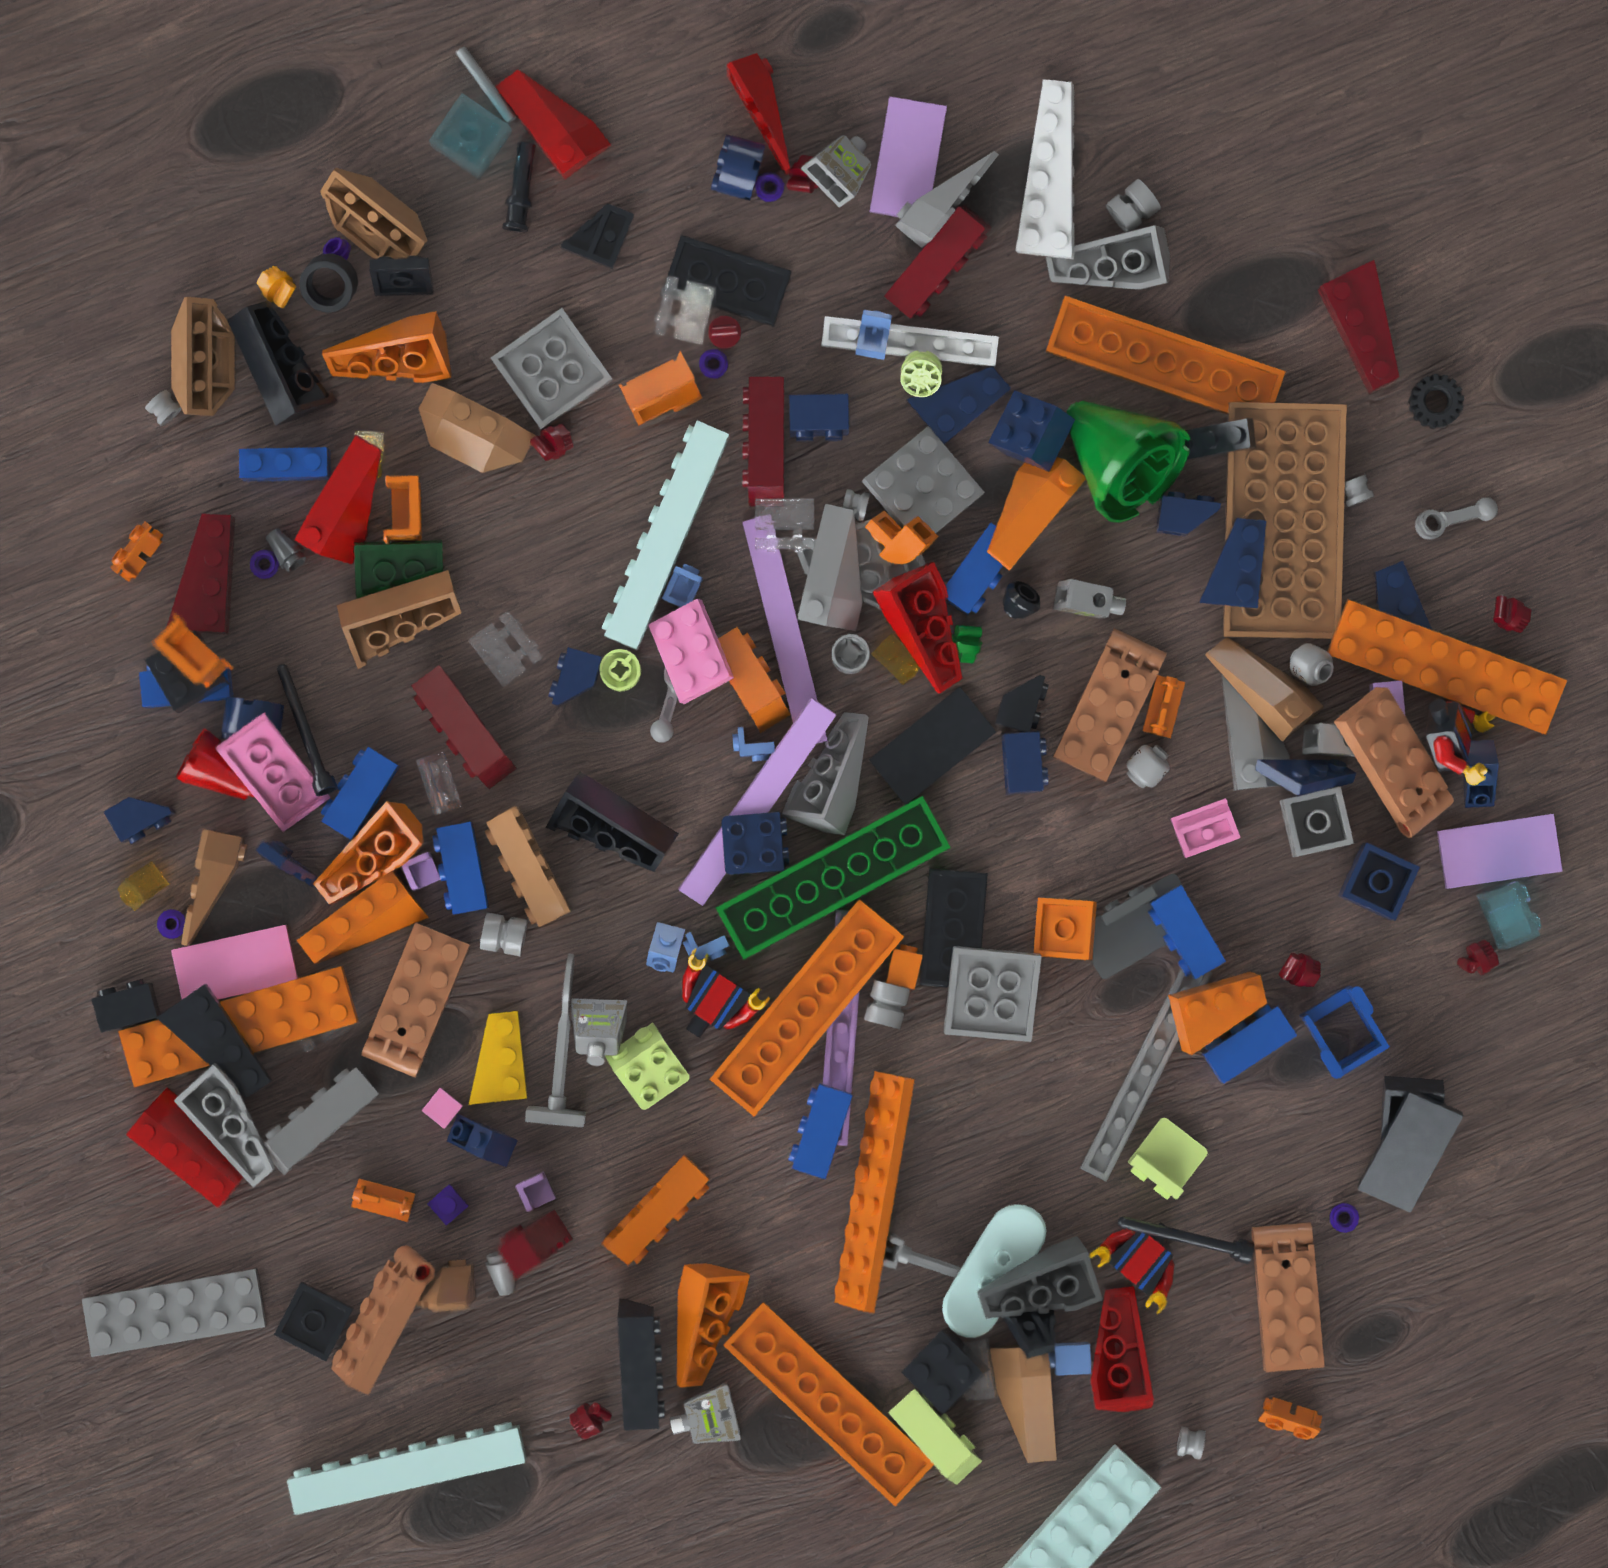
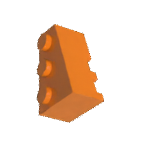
[718,627,790,733]
[1168,972,1267,1055]

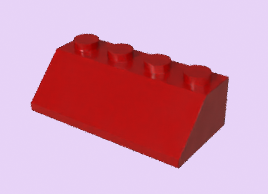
[126,1087,244,1208]

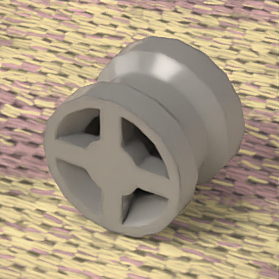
[145,389,182,426]
[1345,475,1374,507]
[843,489,870,522]
[1176,1426,1206,1460]

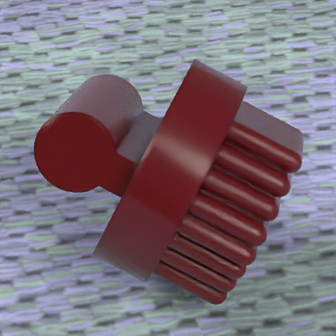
[787,155,818,193]
[708,316,741,349]
[530,424,574,461]
[1493,596,1532,633]
[1457,939,1499,976]
[1278,953,1321,987]
[569,1403,612,1440]

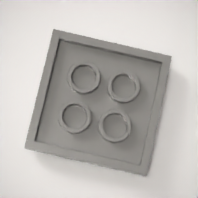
[491,308,613,430]
[862,426,985,533]
[943,946,1042,1042]

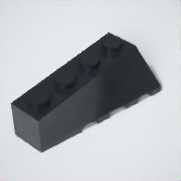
[227,301,337,426]
[545,771,679,872]
[618,1299,665,1431]

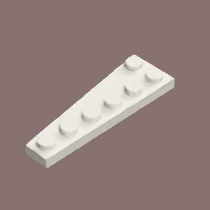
[1016,79,1074,259]

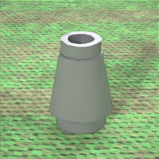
[485,1251,516,1296]

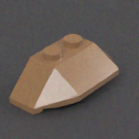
[320,168,428,259]
[171,297,235,416]
[419,383,536,473]

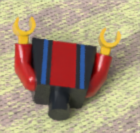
[1426,699,1495,785]
[682,949,770,1038]
[1089,1222,1175,1314]

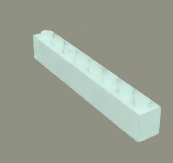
[602,420,729,651]
[287,1422,527,1515]

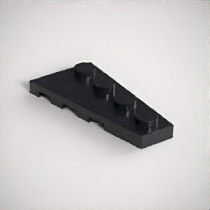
[156,984,273,1098]

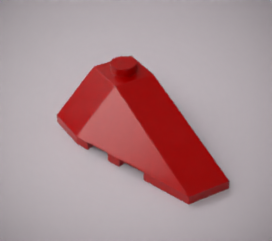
[726,53,790,176]
[495,70,611,180]
[294,435,382,565]
[872,562,962,693]
[1090,1286,1154,1412]

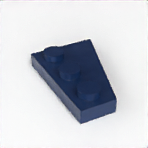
[906,366,1011,445]
[1198,518,1266,608]
[1374,561,1432,630]
[1255,759,1356,796]
[256,840,318,887]

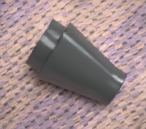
[265,528,306,572]

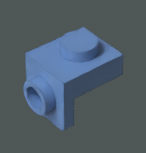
[855,310,892,360]
[662,564,703,607]
[732,727,775,762]
[646,922,685,972]
[683,932,730,961]

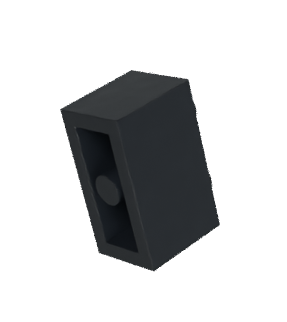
[91,979,161,1033]

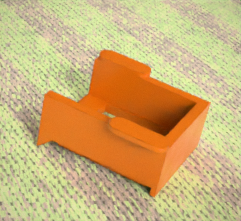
[619,350,702,426]
[384,475,422,544]
[153,613,233,688]

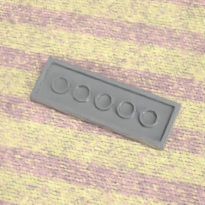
[82,1268,267,1357]

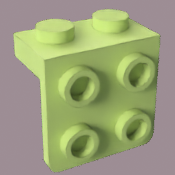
[605,1022,689,1110]
[1128,1118,1208,1200]

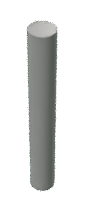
[456,46,517,123]

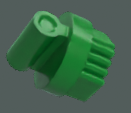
[952,625,982,663]

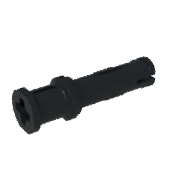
[502,142,536,233]

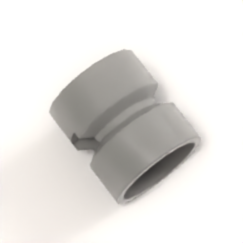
[1105,179,1161,232]
[831,634,870,674]
[480,912,528,957]
[864,980,910,1029]

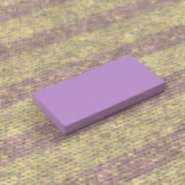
[870,96,947,217]
[1437,814,1563,889]

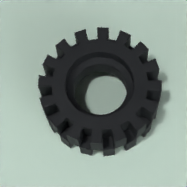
[1409,374,1464,429]

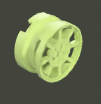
[901,350,942,397]
[599,649,641,691]

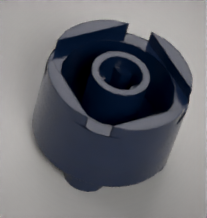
[711,134,766,201]
[221,697,284,740]

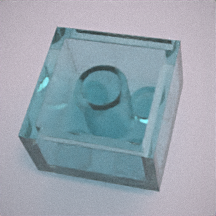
[429,93,512,180]
[1476,881,1542,949]

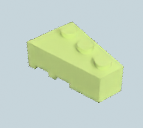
[888,1389,982,1485]

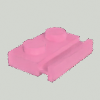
[1170,798,1241,858]

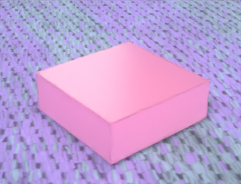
[422,1087,463,1129]

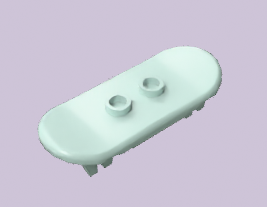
[942,1204,1047,1338]

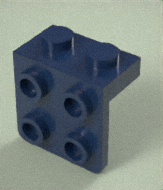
[721,812,789,875]

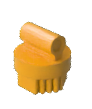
[256,266,296,308]

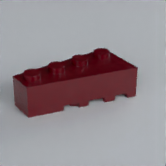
[884,205,992,319]
[1318,259,1400,394]
[742,377,784,507]
[166,514,235,635]
[411,665,517,789]
[497,1209,573,1279]

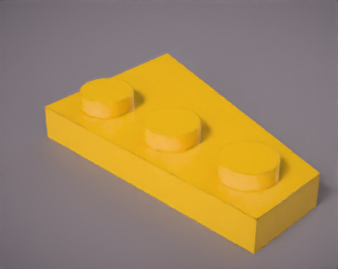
[469,1011,528,1105]

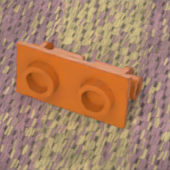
[110,521,164,582]
[1142,675,1185,739]
[351,1178,415,1222]
[1258,1397,1322,1440]

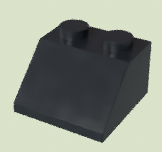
[1381,1076,1445,1140]

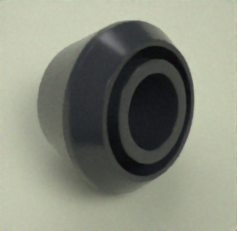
[1002,581,1041,619]

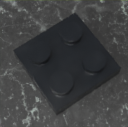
[369,256,433,296]
[274,1282,354,1361]

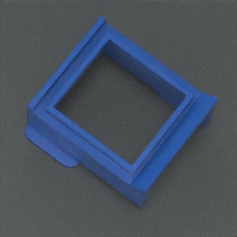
[1299,985,1389,1079]

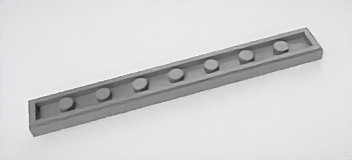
[1080,969,1212,1182]

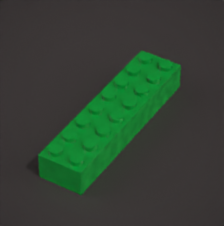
[716,796,951,960]

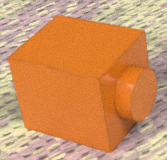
[886,944,923,989]

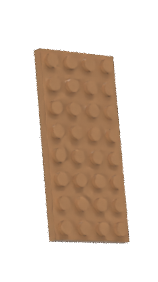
[1223,402,1347,639]

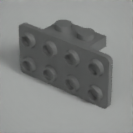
[1091,874,1202,979]

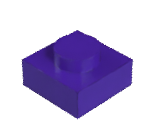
[427,1184,469,1226]

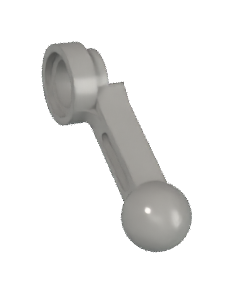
[1415,497,1498,540]
[650,667,678,743]

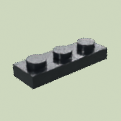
[1185,418,1256,461]

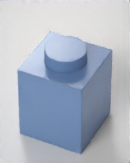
[1049,1342,1091,1376]

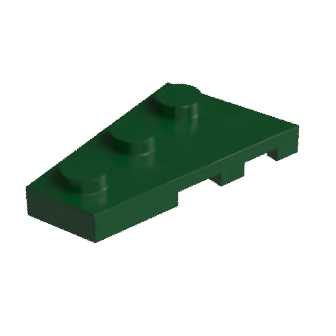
[354,540,443,599]

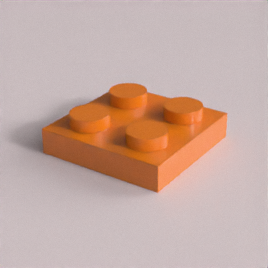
[1033,897,1097,960]

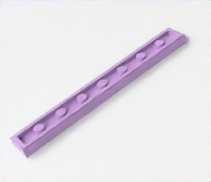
[743,515,828,744]
[678,697,836,906]
[823,910,859,1146]

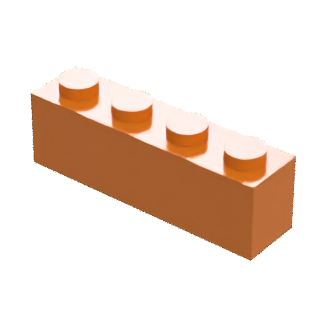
[297,871,429,964]
[601,1154,710,1265]

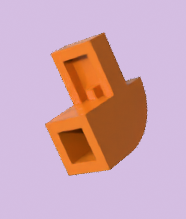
[865,511,939,564]

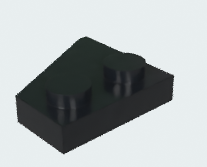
[561,203,635,269]
[1003,1310,1055,1359]

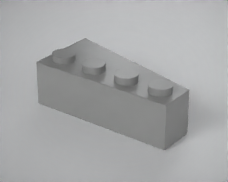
[264,1067,379,1175]

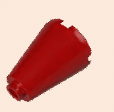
[176,728,254,800]

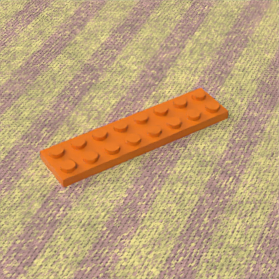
[1045,296,1286,415]
[1327,599,1567,735]
[710,899,905,1117]
[118,966,359,1088]
[835,1071,915,1313]
[723,1302,934,1506]

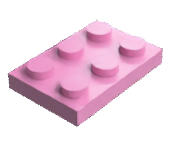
[648,598,734,704]

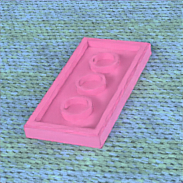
[216,713,330,832]
[171,925,298,1000]

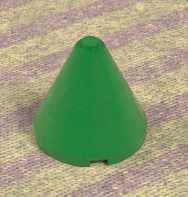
[1066,401,1190,523]

